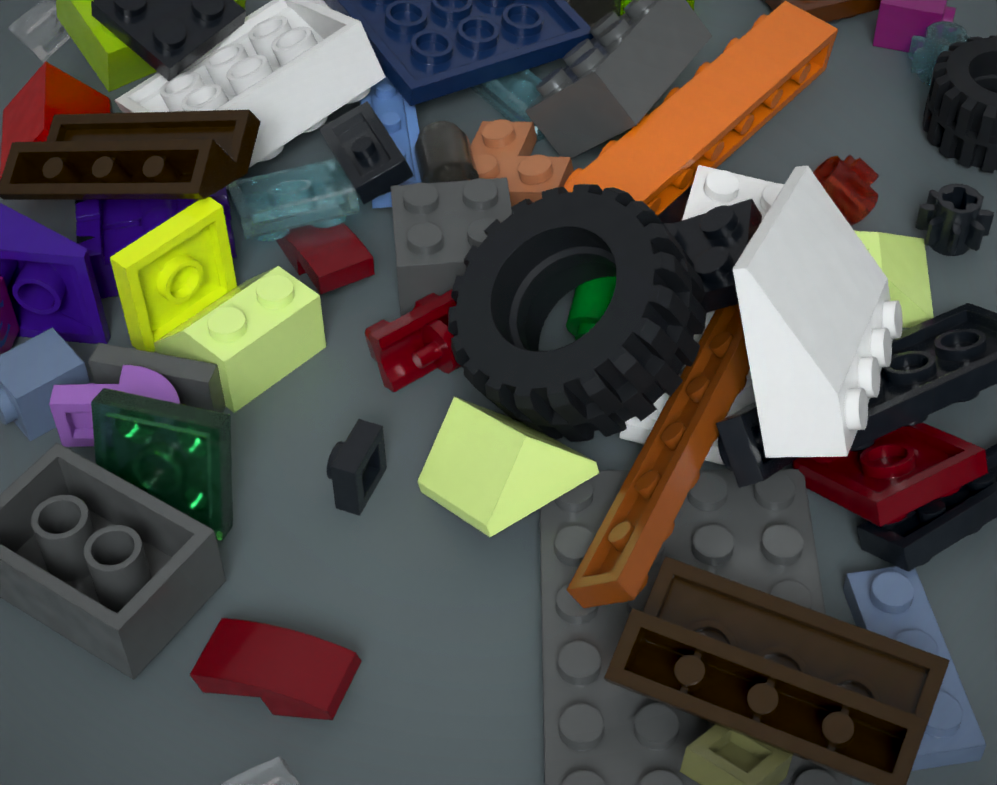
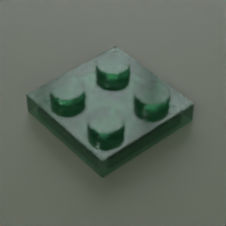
[91,388,233,541]

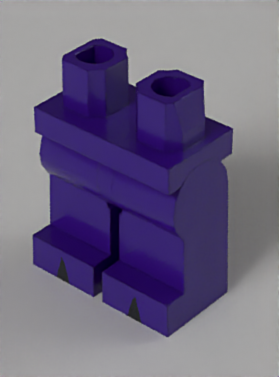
[75,187,237,299]

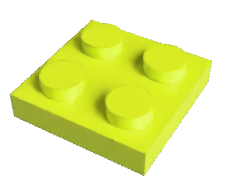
[110,197,237,353]

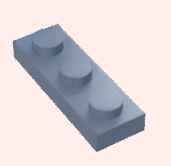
[843,566,986,771]

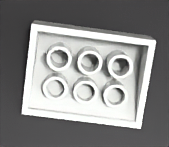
[115,0,386,189]
[733,166,903,458]

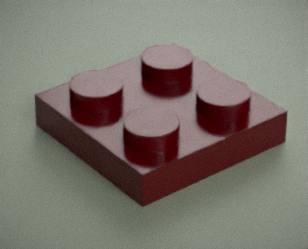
[793,422,988,527]

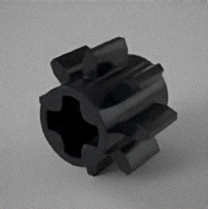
[915,184,994,256]

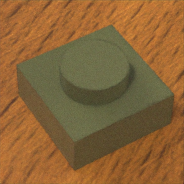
[680,724,793,785]

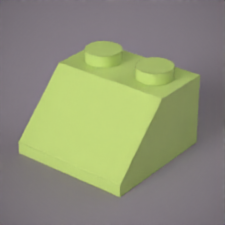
[154,266,326,413]

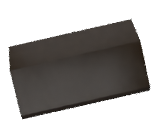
[0,110,261,200]
[604,556,950,785]

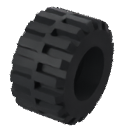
[922,35,997,173]

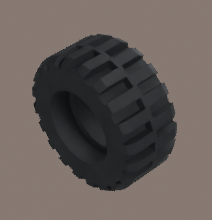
[448,184,706,442]

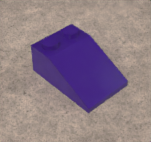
[0,203,111,344]

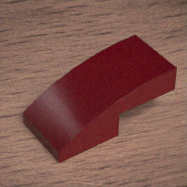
[275,214,375,294]
[190,618,362,720]

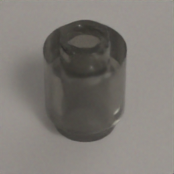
[414,121,479,183]

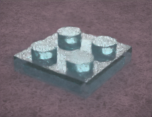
[227,158,360,241]

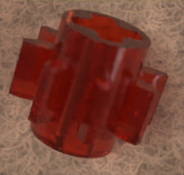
[813,155,879,225]

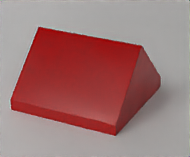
[0,61,112,181]

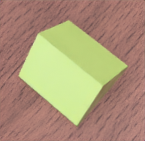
[418,396,599,537]

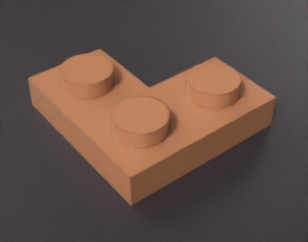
[454,119,574,207]

